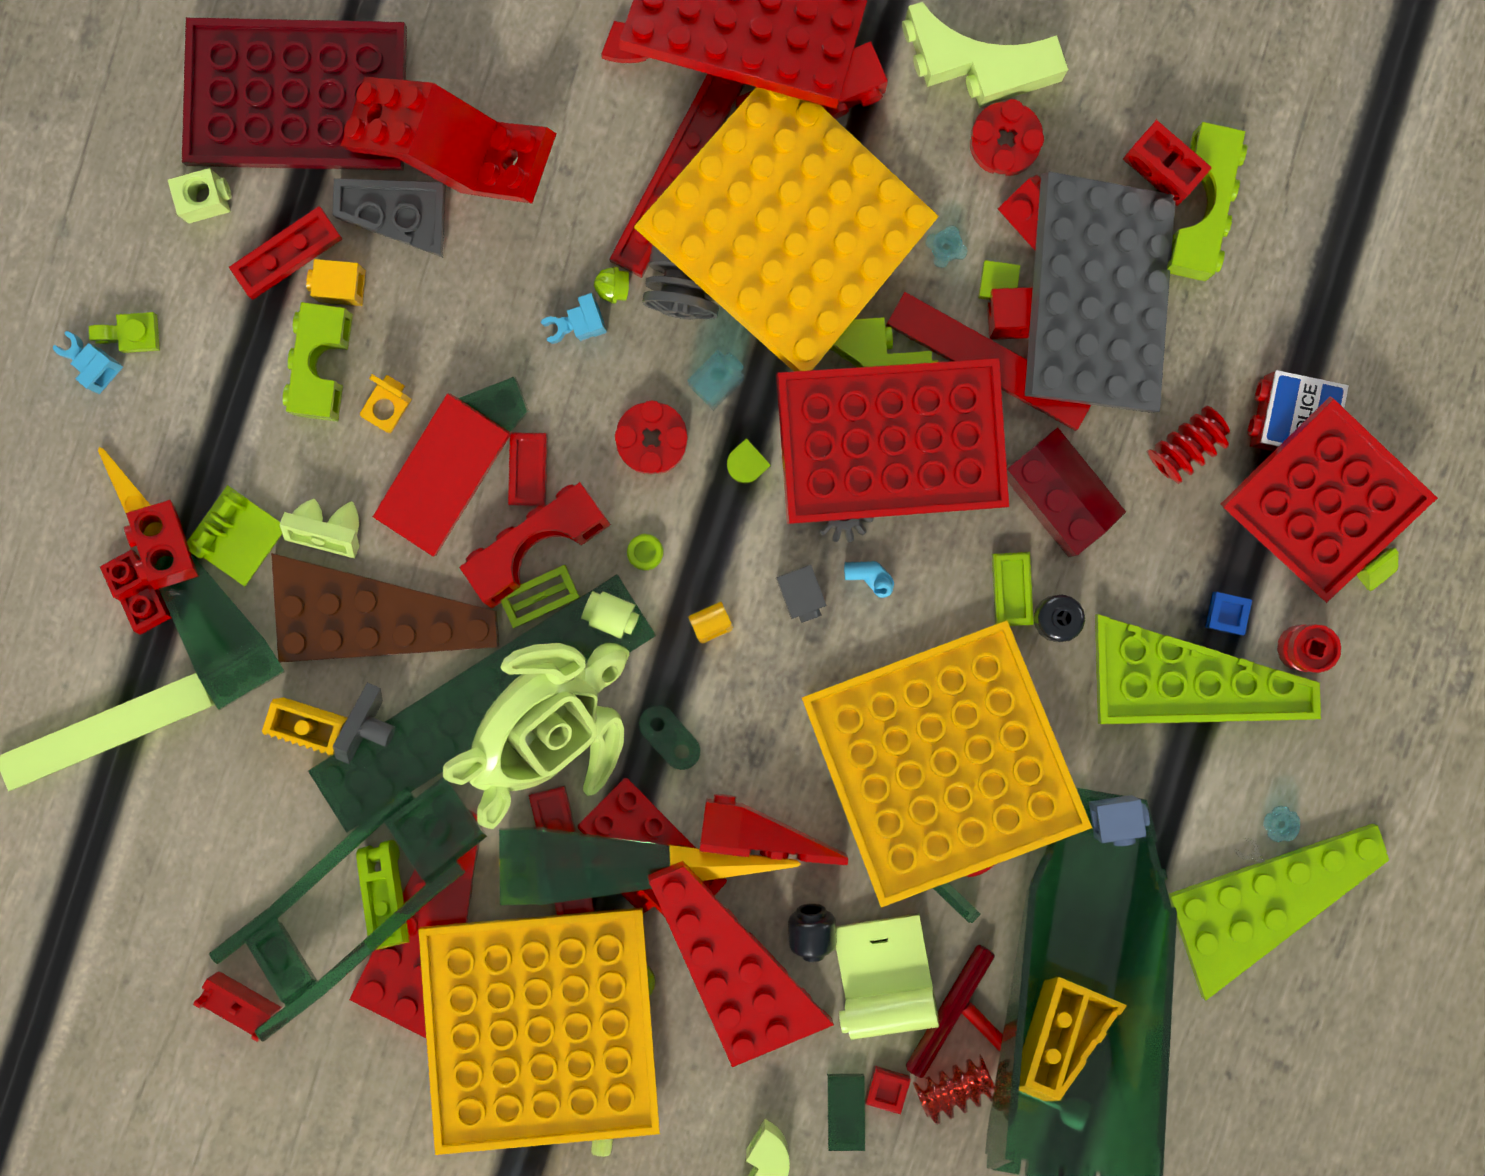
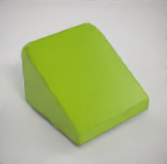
[1356,548,1399,591]

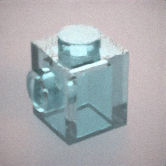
[687,350,744,411]

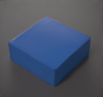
[1205,592,1252,636]

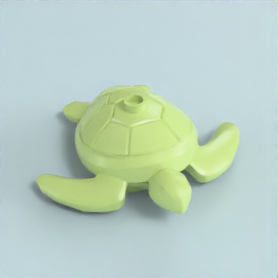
[443,643,629,829]

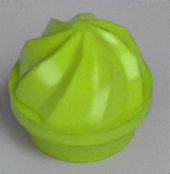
[594,266,629,304]

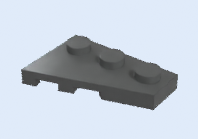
[332,178,446,258]

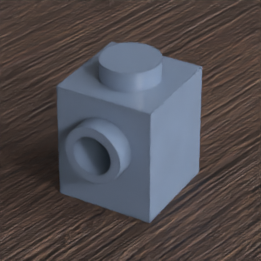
[1089,795,1150,846]

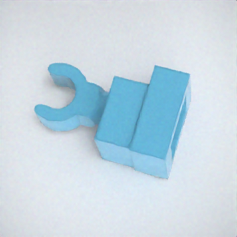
[541,293,608,344]
[53,331,123,394]

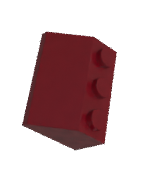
[1007,427,1126,557]

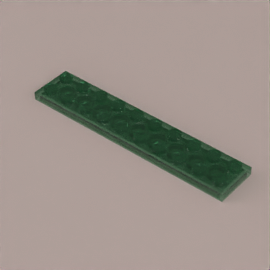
[308,574,657,833]

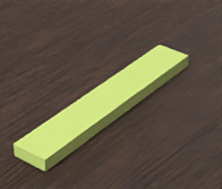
[0,672,215,791]

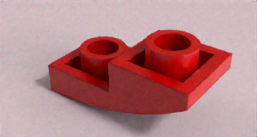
[100,549,172,635]

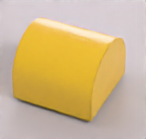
[688,601,733,644]

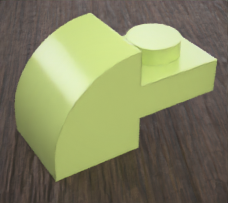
[746,1119,790,1176]

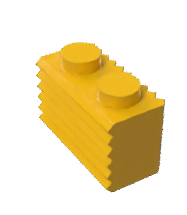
[262,697,348,756]

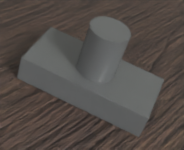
[333,682,395,764]

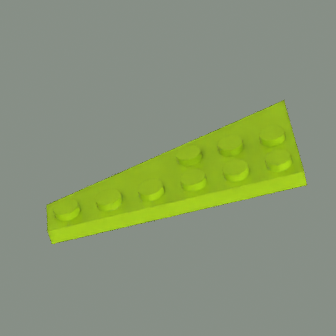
[1095,614,1321,724]
[1167,823,1389,1001]

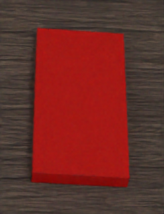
[372,393,512,557]

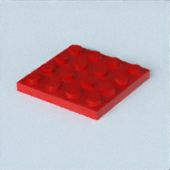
[1221,396,1438,603]

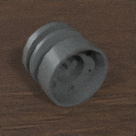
[642,244,719,320]

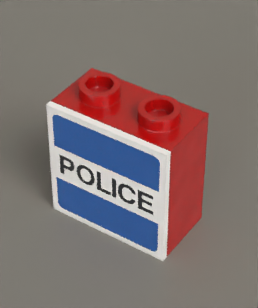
[1248,370,1349,452]

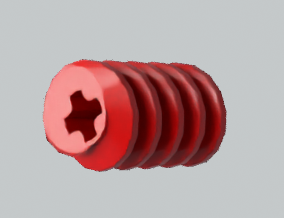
[1147,406,1230,484]

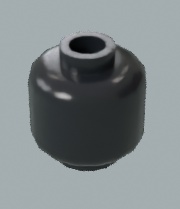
[1033,594,1085,642]
[788,904,837,962]

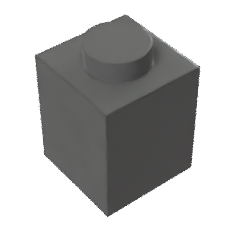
[776,565,827,623]

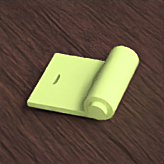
[836,913,939,1040]

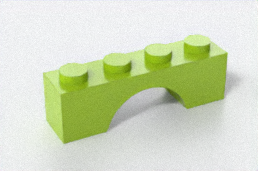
[1167,122,1248,281]

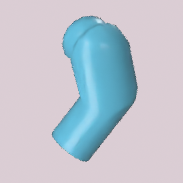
[844,561,894,598]

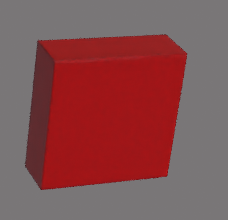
[865,1066,911,1115]

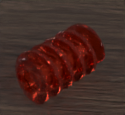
[913,1054,995,1125]

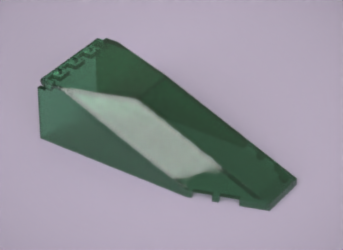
[985,788,1177,1176]

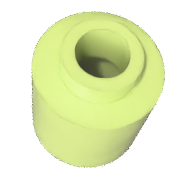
[581,591,639,639]

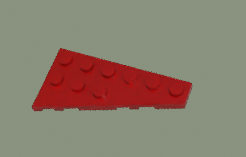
[349,801,482,1038]
[648,861,834,1067]

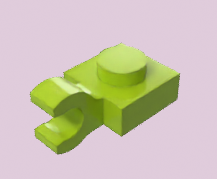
[88,312,160,353]

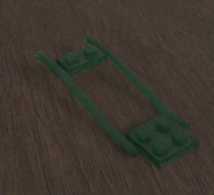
[209,777,487,1042]

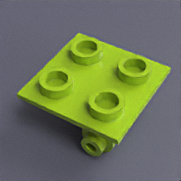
[187,485,282,586]

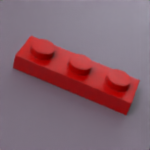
[229,206,343,300]

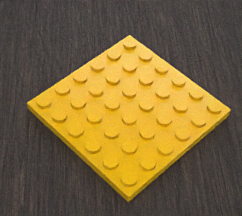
[634,87,939,372]
[802,620,1092,908]
[419,908,660,1155]

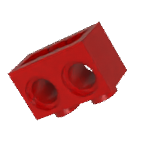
[1123,119,1212,206]
[123,500,198,590]

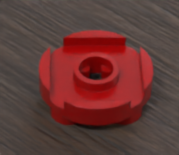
[970,99,1044,176]
[615,400,688,475]

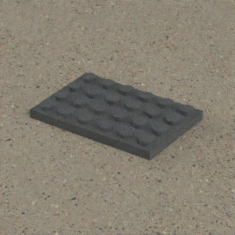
[1025,171,1175,413]

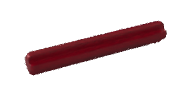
[906,945,995,1078]

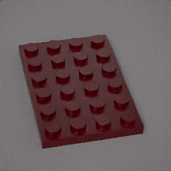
[182,17,407,171]

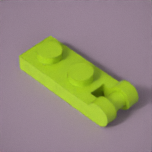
[356,839,410,950]

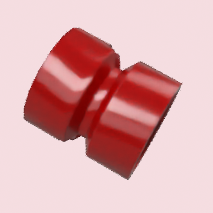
[1277,624,1342,673]

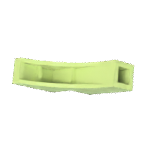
[902,2,1068,108]

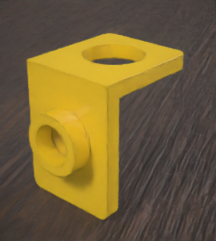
[360,374,412,433]

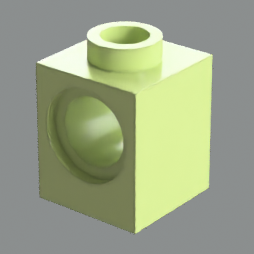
[168,168,232,223]

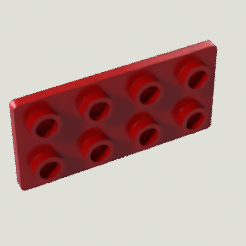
[577,778,727,917]

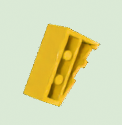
[1011,977,1127,1101]

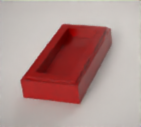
[508,432,548,507]

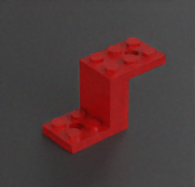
[340,77,557,204]

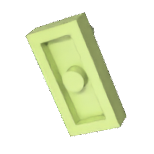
[279,499,359,559]

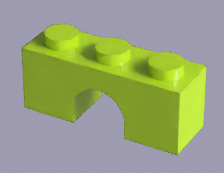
[283,302,353,422]

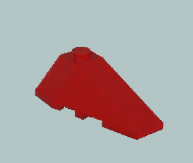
[699,794,848,865]

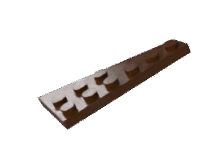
[271,553,499,663]

